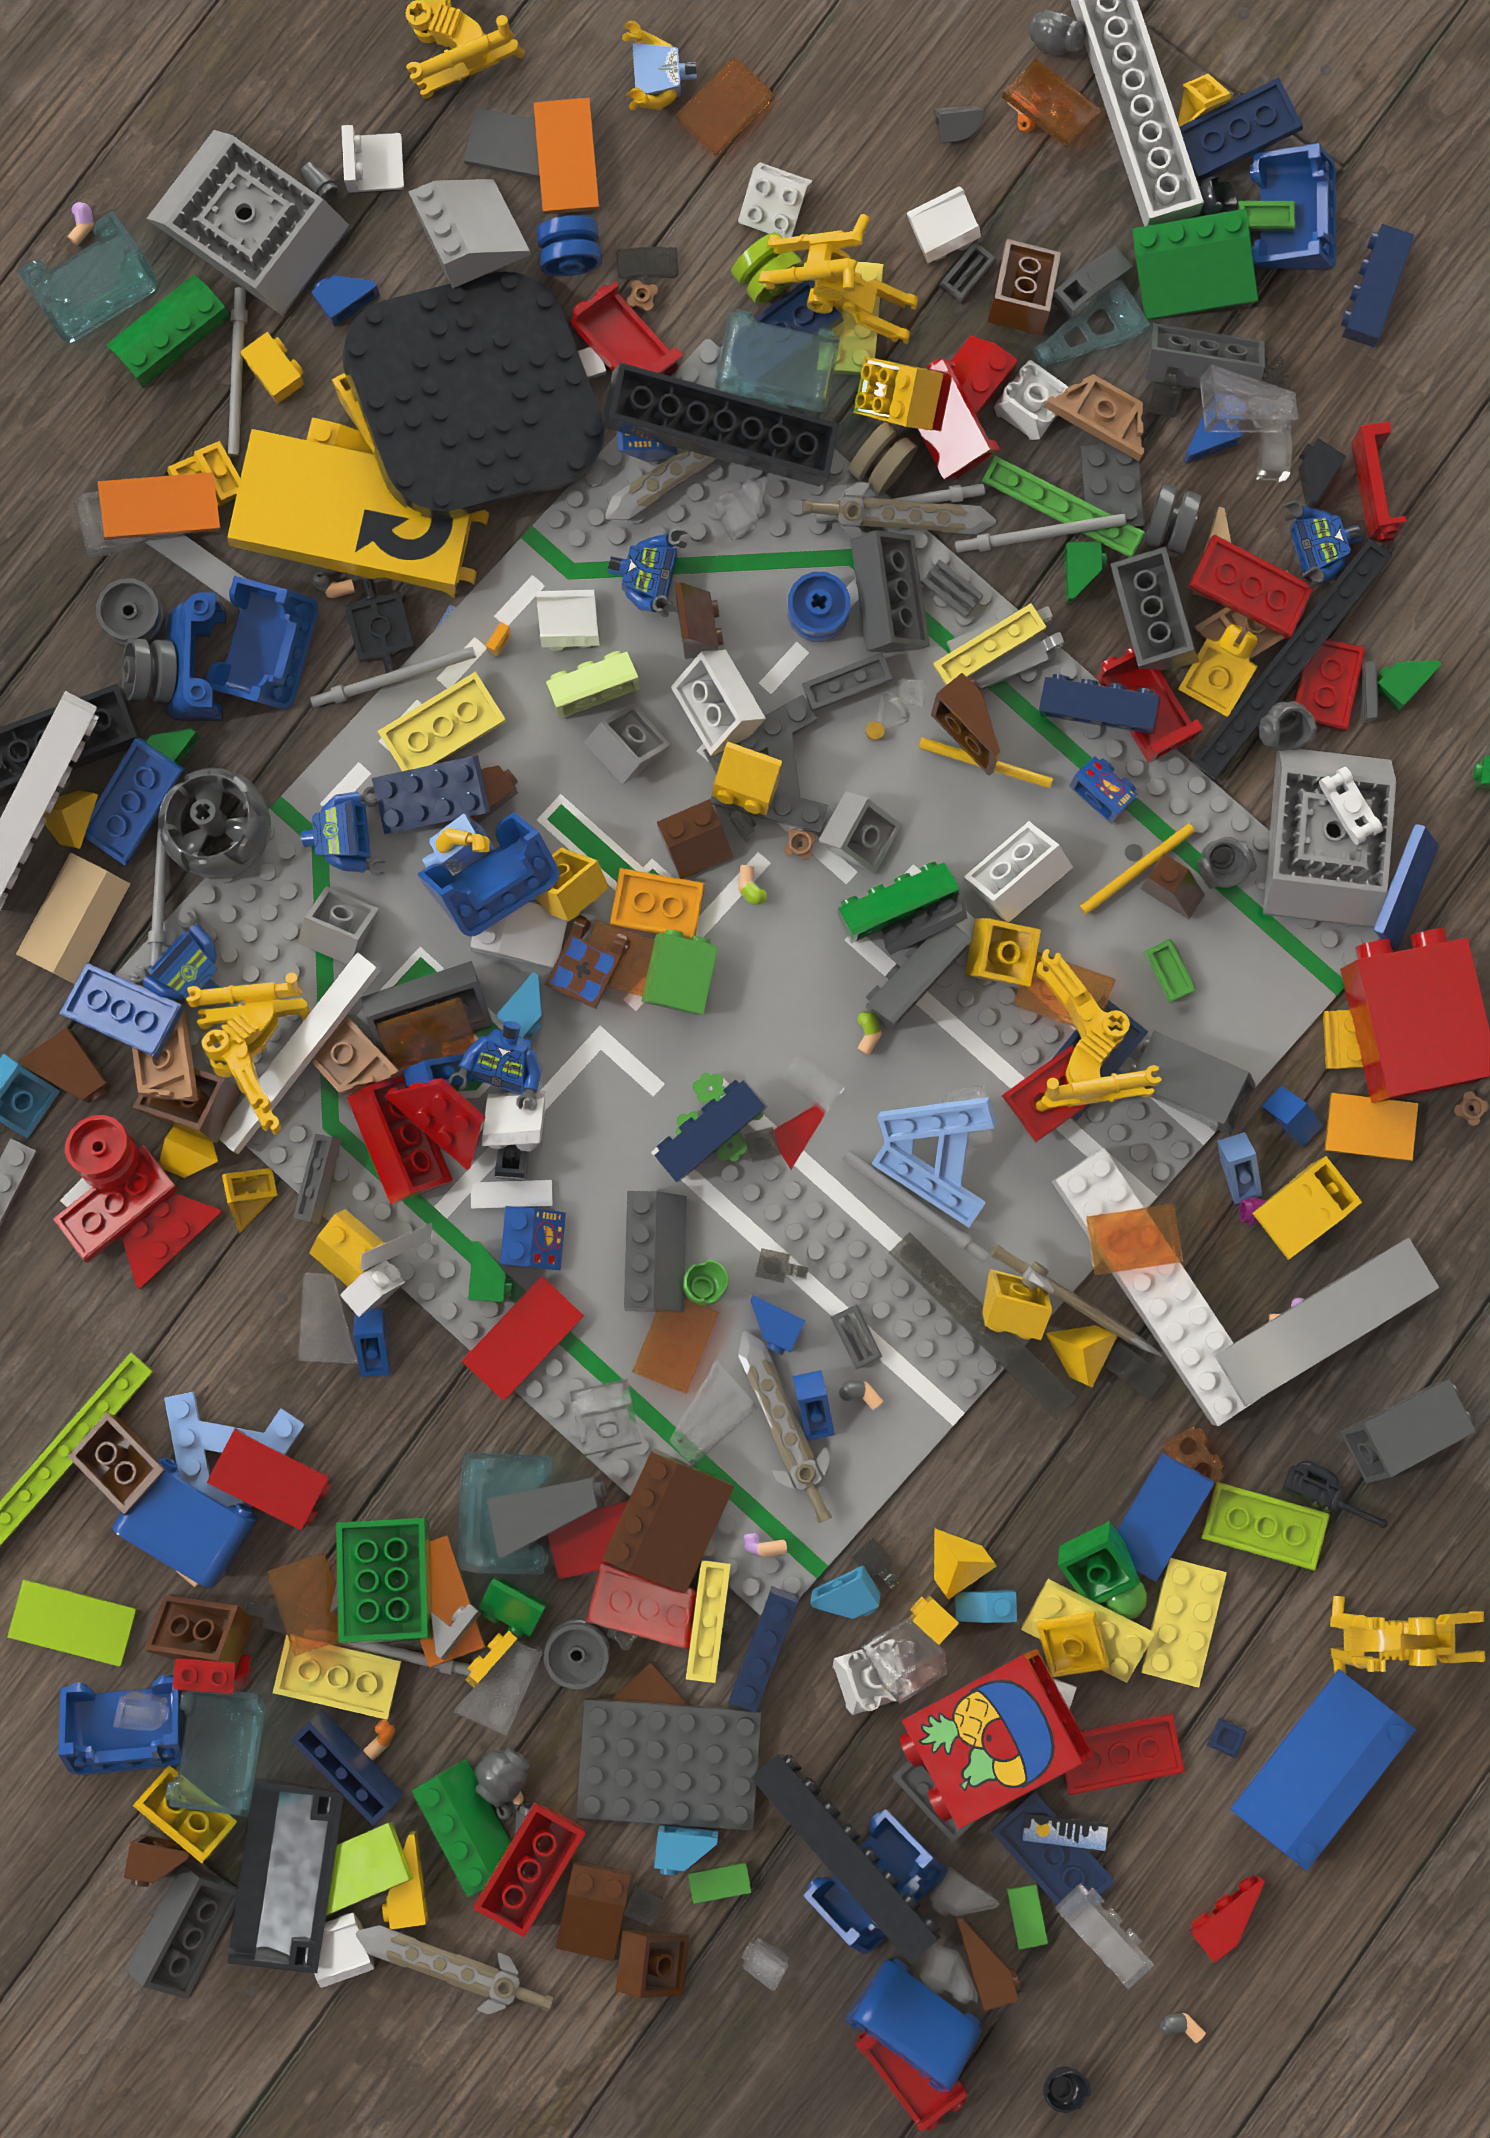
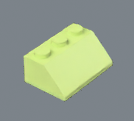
[546,651,640,719]

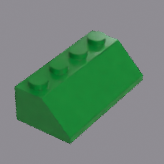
[106,274,230,388]
[837,861,960,944]
[412,1758,511,1897]

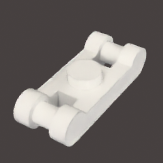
[1319,767,1383,845]

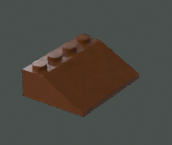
[602,1449,735,1594]

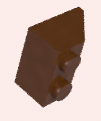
[657,799,733,879]
[124,1834,192,1887]
[616,1929,690,1998]

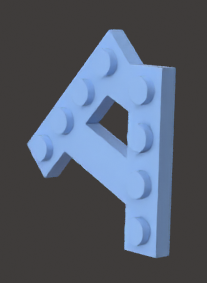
[872,1097,997,1228]
[164,1392,306,1508]

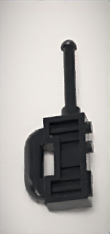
[1282,1461,1388,1528]

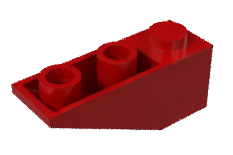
[1188,1875,1265,1963]

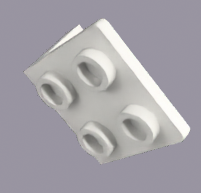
[342,125,404,193]
[738,162,812,238]

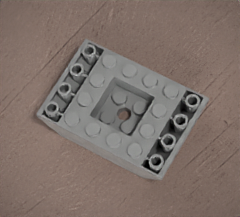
[147,130,350,316]
[1263,749,1396,928]

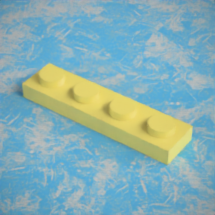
[933,604,1046,685]
[686,1560,731,1683]

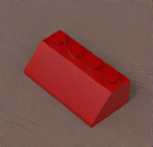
[347,1076,453,1205]
[473,1803,585,1938]

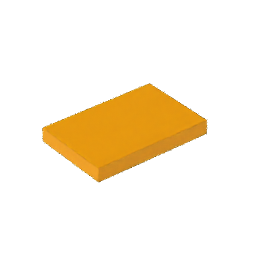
[610,868,705,940]
[1324,1093,1418,1161]

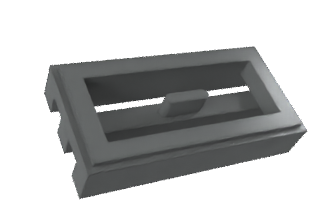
[939,241,997,304]
[921,559,984,619]
[1361,661,1378,724]
[830,1304,882,1370]

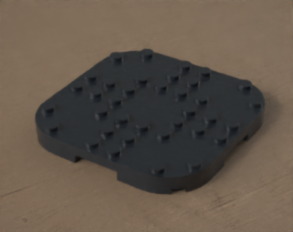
[343,271,604,519]

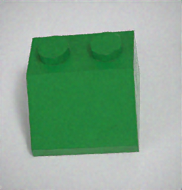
[1058,1521,1140,1604]
[479,1575,549,1638]

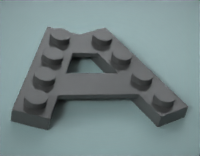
[703,695,828,834]

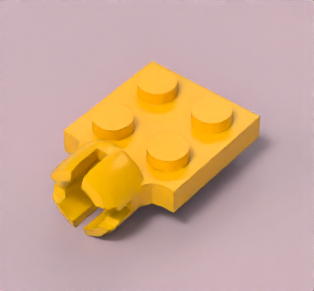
[1178,624,1257,717]

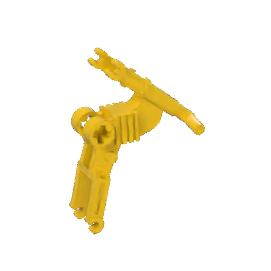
[405,0,525,99]
[758,214,918,344]
[1036,949,1162,1112]
[186,973,311,1135]
[1330,1596,1485,1674]

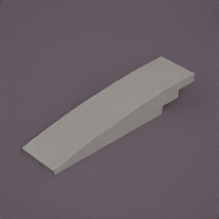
[1214,1238,1439,1406]

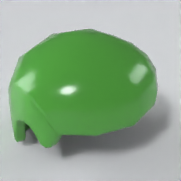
[683,1259,729,1306]
[1100,1582,1147,1620]

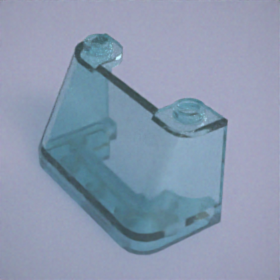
[17,210,158,342]
[714,309,840,412]
[457,1452,552,1575]
[166,1690,266,1817]

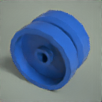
[536,215,602,276]
[787,571,850,642]

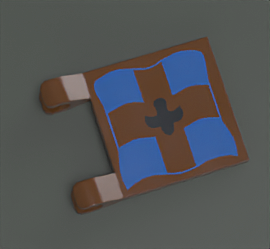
[545,915,631,1009]

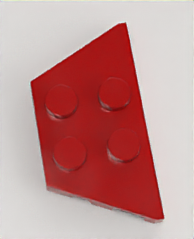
[385,1078,486,1171]
[121,1193,223,1290]

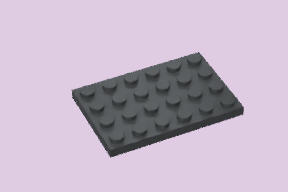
[576,1698,761,1831]

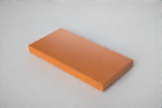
[533,98,599,215]
[98,472,220,540]
[420,1535,486,1668]

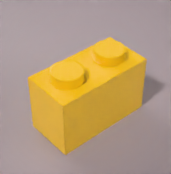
[240,332,305,404]
[910,1595,959,1645]

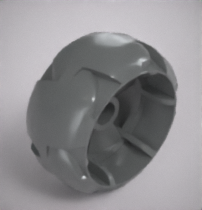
[158,768,271,879]

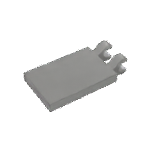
[947,606,1064,691]

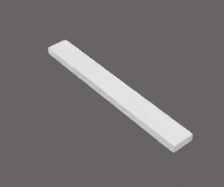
[219,952,381,1154]

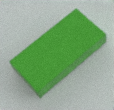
[1237,201,1295,232]
[1144,938,1196,1004]
[688,1862,752,1904]
[1007,1883,1048,1950]

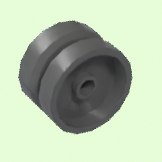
[1144,483,1201,555]
[96,578,166,647]
[121,638,177,703]
[544,1618,610,1689]

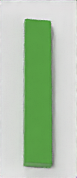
[982,456,1146,558]

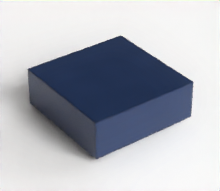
[1207,1718,1247,1758]

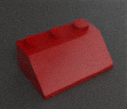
[951,335,1018,418]

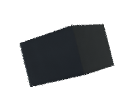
[495,1144,529,1181]

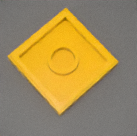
[1037,1612,1109,1677]

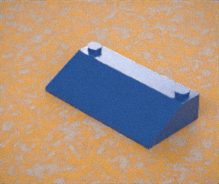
[1230,1669,1416,1871]

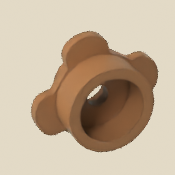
[627,280,658,311]
[784,828,816,860]
[1454,1091,1489,1126]

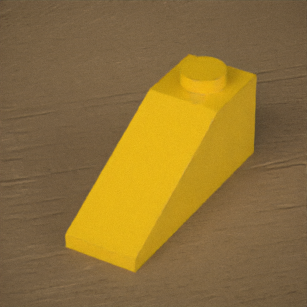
[307,417,374,455]
[382,1831,428,1930]

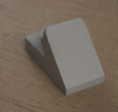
[431,1604,481,1660]

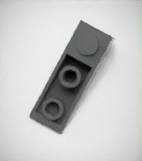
[1052,246,1134,322]

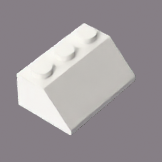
[671,650,766,756]
[964,821,1073,923]

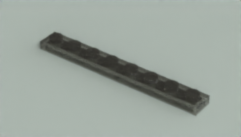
[889,1232,1076,1419]

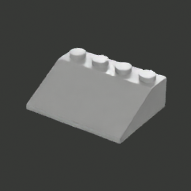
[409,179,531,288]

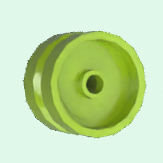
[731,232,804,305]

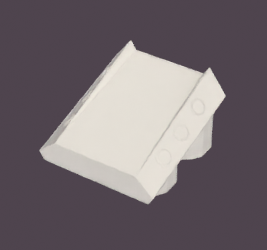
[907,186,981,263]
[994,360,1068,440]
[536,590,600,651]
[482,1091,546,1151]
[833,1639,911,1715]
[314,1912,374,1988]

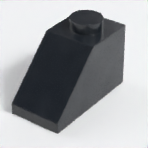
[1298,438,1347,508]

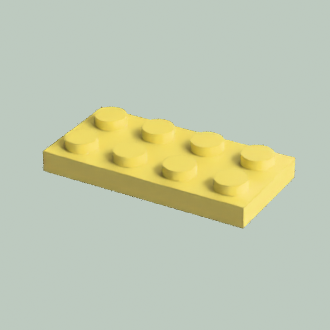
[817,262,883,376]
[378,671,506,771]
[1141,1558,1227,1688]
[1021,1579,1154,1683]
[273,1634,402,1720]

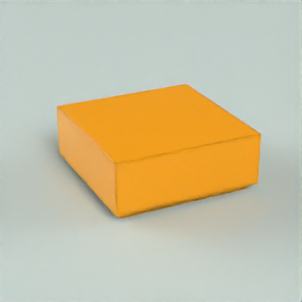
[486,622,512,657]

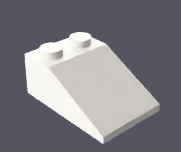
[470,902,568,968]

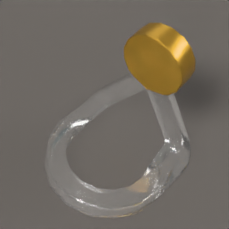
[865,692,910,741]

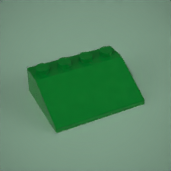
[1132,209,1258,321]
[336,1518,433,1643]

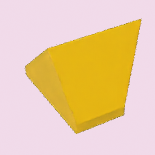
[1178,74,1231,127]
[42,791,98,849]
[159,1127,218,1178]
[222,1168,278,1233]
[1045,1325,1117,1387]
[934,1528,996,1600]

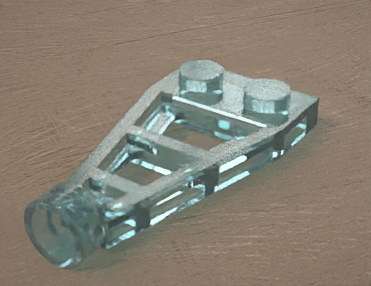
[1033,278,1150,368]

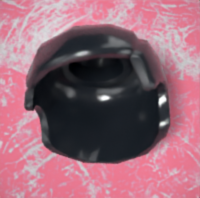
[1199,175,1238,215]
[1042,2066,1091,2113]

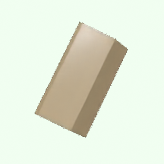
[16,853,130,985]

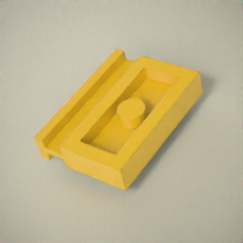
[1323,1010,1363,1069]
[465,1631,517,1688]

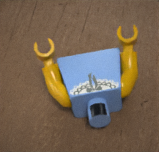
[622,21,697,111]
[422,814,495,873]

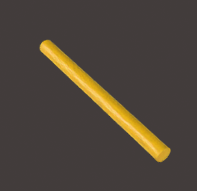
[918,737,1053,789]
[1079,823,1195,915]

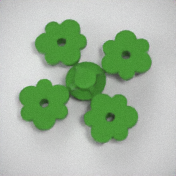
[676,1073,764,1162]

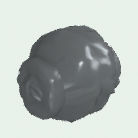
[1029,10,1086,57]
[1259,701,1317,751]
[1197,837,1257,889]
[475,1747,532,1808]

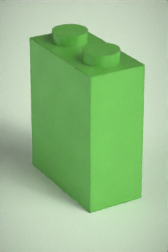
[641,929,718,1015]

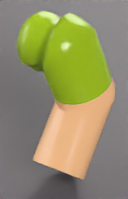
[738,865,767,905]
[857,1011,882,1056]

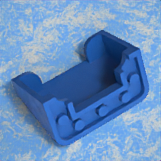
[1250,143,1336,269]
[206,576,318,709]
[164,593,226,721]
[418,812,560,936]
[112,1457,259,1588]
[58,1675,186,1775]
[803,1809,946,1954]
[844,1958,983,2093]

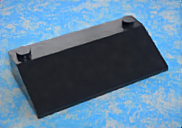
[228,1778,344,1974]

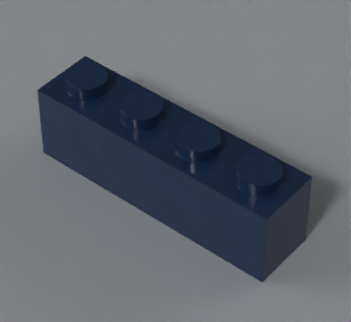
[1340,224,1414,347]
[1039,674,1160,734]
[654,1080,768,1182]
[728,1586,799,1713]
[291,1709,404,1825]

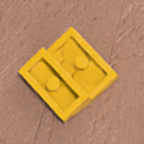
[167,441,241,508]

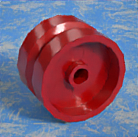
[65,1115,139,1189]

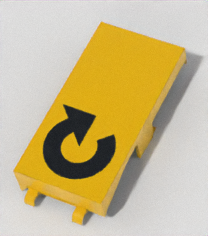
[227,429,489,598]

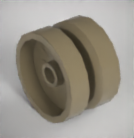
[848,422,918,496]

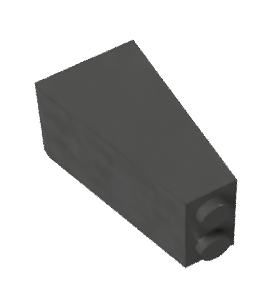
[1129,1030,1256,1136]
[1340,1379,1476,1483]
[487,1476,608,1558]

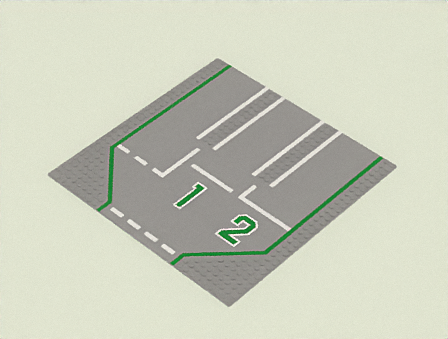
[115,339,1382,1615]

